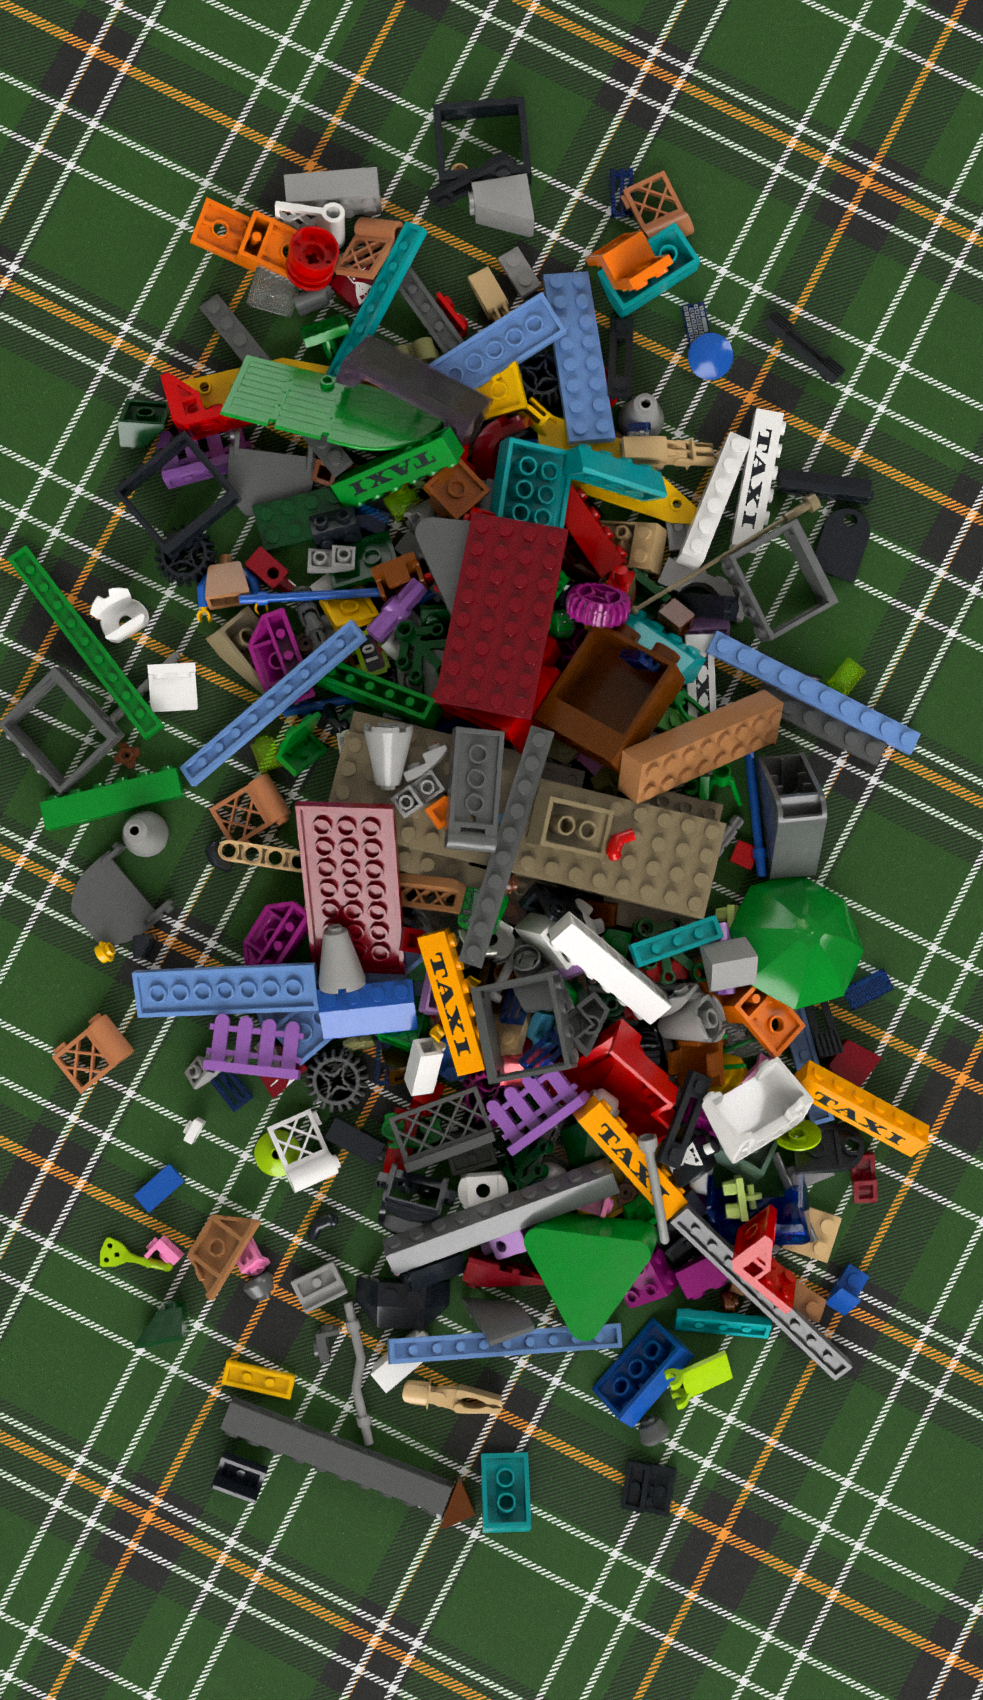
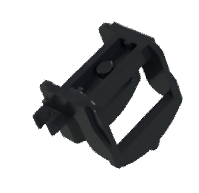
[375,1163,457,1235]

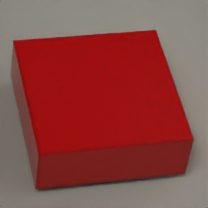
[729,840,755,870]

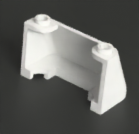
[702,1056,814,1163]

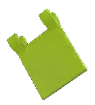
[664,1350,733,1410]

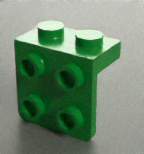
[275,711,328,777]

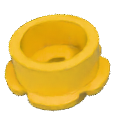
[94,941,116,963]

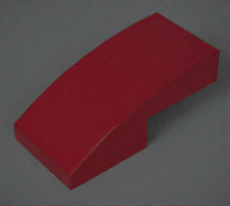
[399,927,427,954]
[850,1151,878,1204]

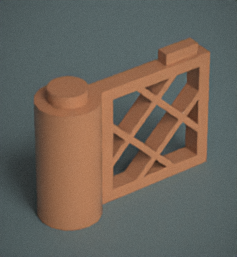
[620,170,694,240]
[334,217,404,280]
[209,773,292,849]
[52,1013,135,1094]

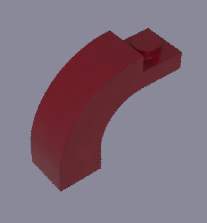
[472,414,533,481]

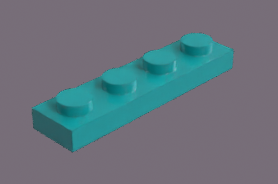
[628,915,724,969]
[674,1308,772,1339]

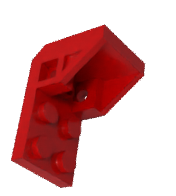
[160,373,254,441]
[732,1204,796,1314]

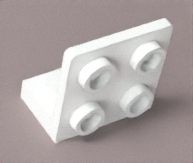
[147,662,198,712]

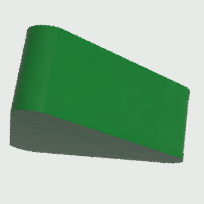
[524,1212,659,1341]

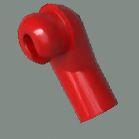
[606,828,636,861]

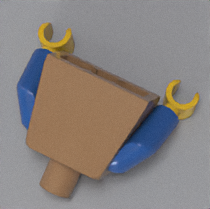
[197,554,269,622]

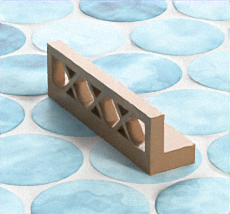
[400,873,467,914]

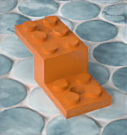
[190,197,298,280]
[585,230,673,292]
[687,956,806,1058]

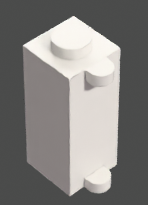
[404,1037,446,1096]

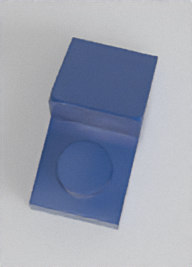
[826,1263,870,1316]

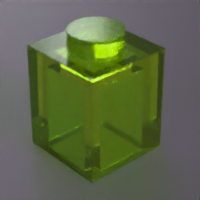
[383,484,421,523]
[827,657,866,695]
[251,735,283,773]

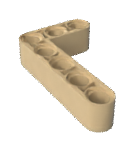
[218,840,306,909]

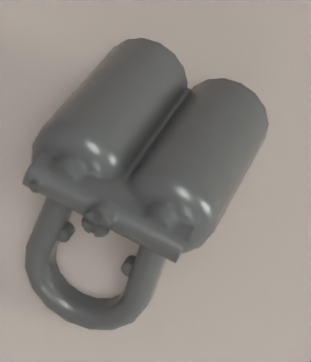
[292,285,335,317]

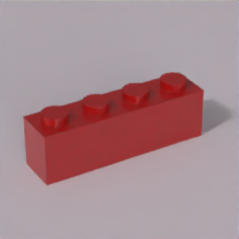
[565,484,628,579]

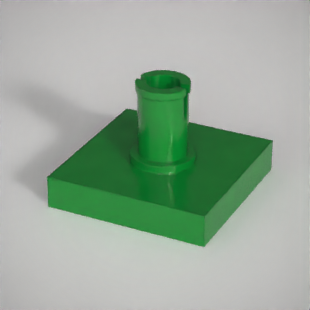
[299,313,350,360]

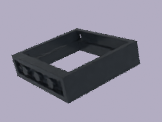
[433,96,532,191]
[113,431,242,559]

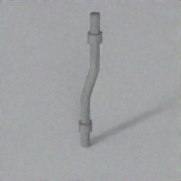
[343,1301,374,1446]

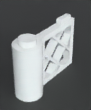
[275,201,345,249]
[267,1109,341,1193]

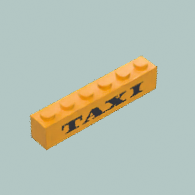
[417,927,486,1076]
[794,1060,930,1157]
[573,1095,688,1221]

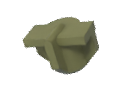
[590,767,619,797]
[343,1035,377,1052]

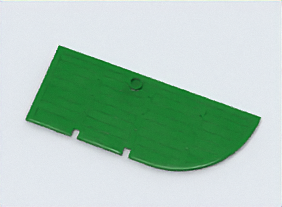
[220,355,452,451]

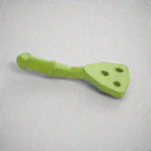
[100,1237,173,1272]

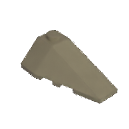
[206,606,266,695]

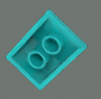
[481,1452,532,1533]

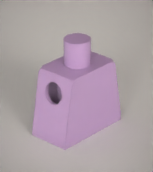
[481,1225,533,1260]

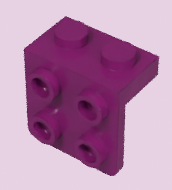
[623,1243,678,1308]

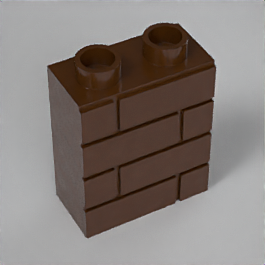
[533,623,685,775]

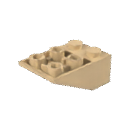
[600,520,667,576]

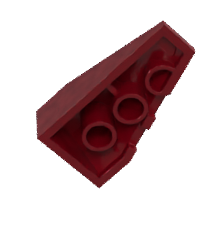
[462,1249,545,1289]

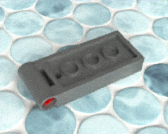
[444,727,505,853]

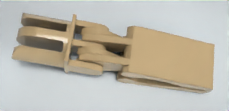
[468,267,510,323]
[619,436,715,470]
[402,1379,502,1414]

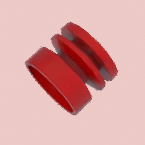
[285,226,339,291]

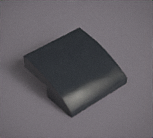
[654,1219,699,1269]
[620,1459,677,1517]

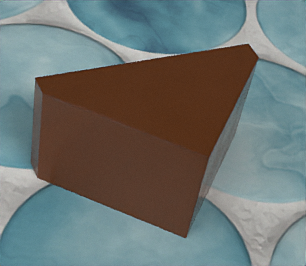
[440,1475,476,1529]

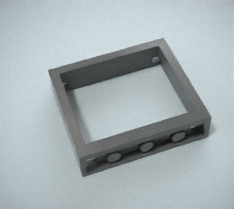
[720,519,839,643]
[0,667,125,793]
[470,971,579,1084]

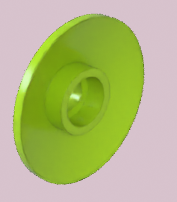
[775,1119,822,1151]
[254,1130,301,1177]

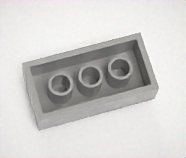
[284,167,382,222]

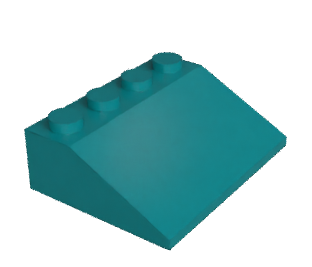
[489,437,571,528]

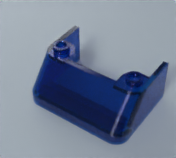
[706,1174,811,1245]

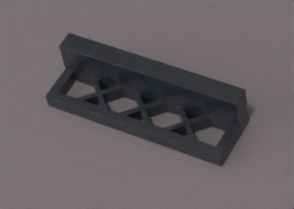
[776,469,874,505]

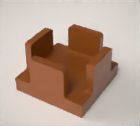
[423,458,491,520]
[370,551,430,603]
[668,1039,724,1088]

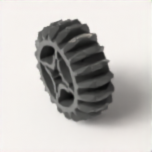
[305,1049,369,1112]

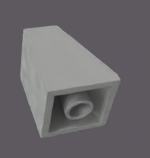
[468,173,534,237]

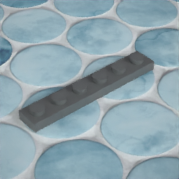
[756,682,887,766]

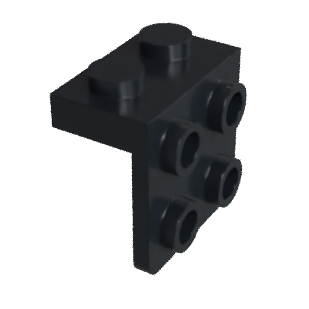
[518,882,586,925]

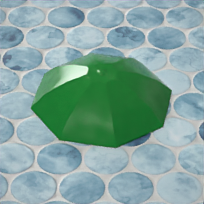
[729,876,864,1010]

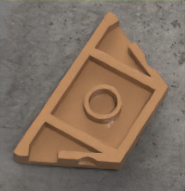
[187,1214,261,1300]

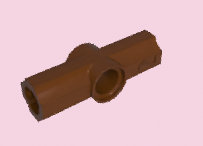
[561,542,601,583]

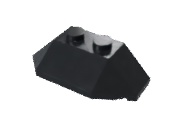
[356,1276,450,1330]

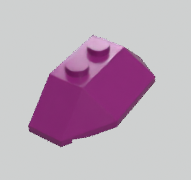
[247,607,316,704]
[243,901,308,965]

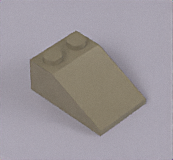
[526,794,614,859]

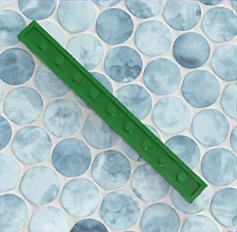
[7,545,165,740]

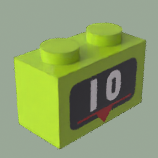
[352,630,391,678]

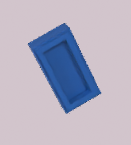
[133,1163,185,1213]

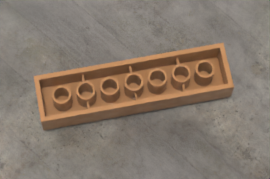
[618,690,784,804]

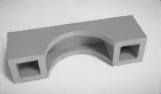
[657,557,745,624]

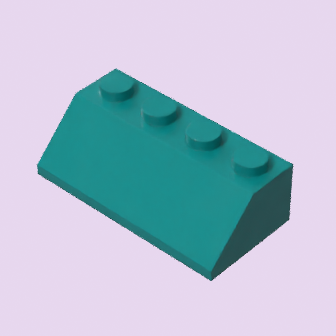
[597,222,701,318]
[562,444,667,502]
[626,610,706,684]

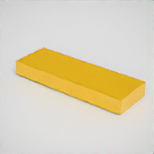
[221,1359,296,1400]

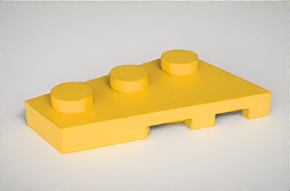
[455,361,528,427]

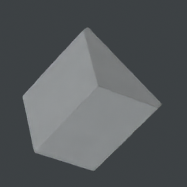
[699,937,758,992]

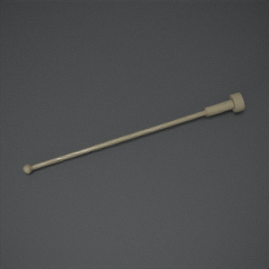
[630,492,821,615]

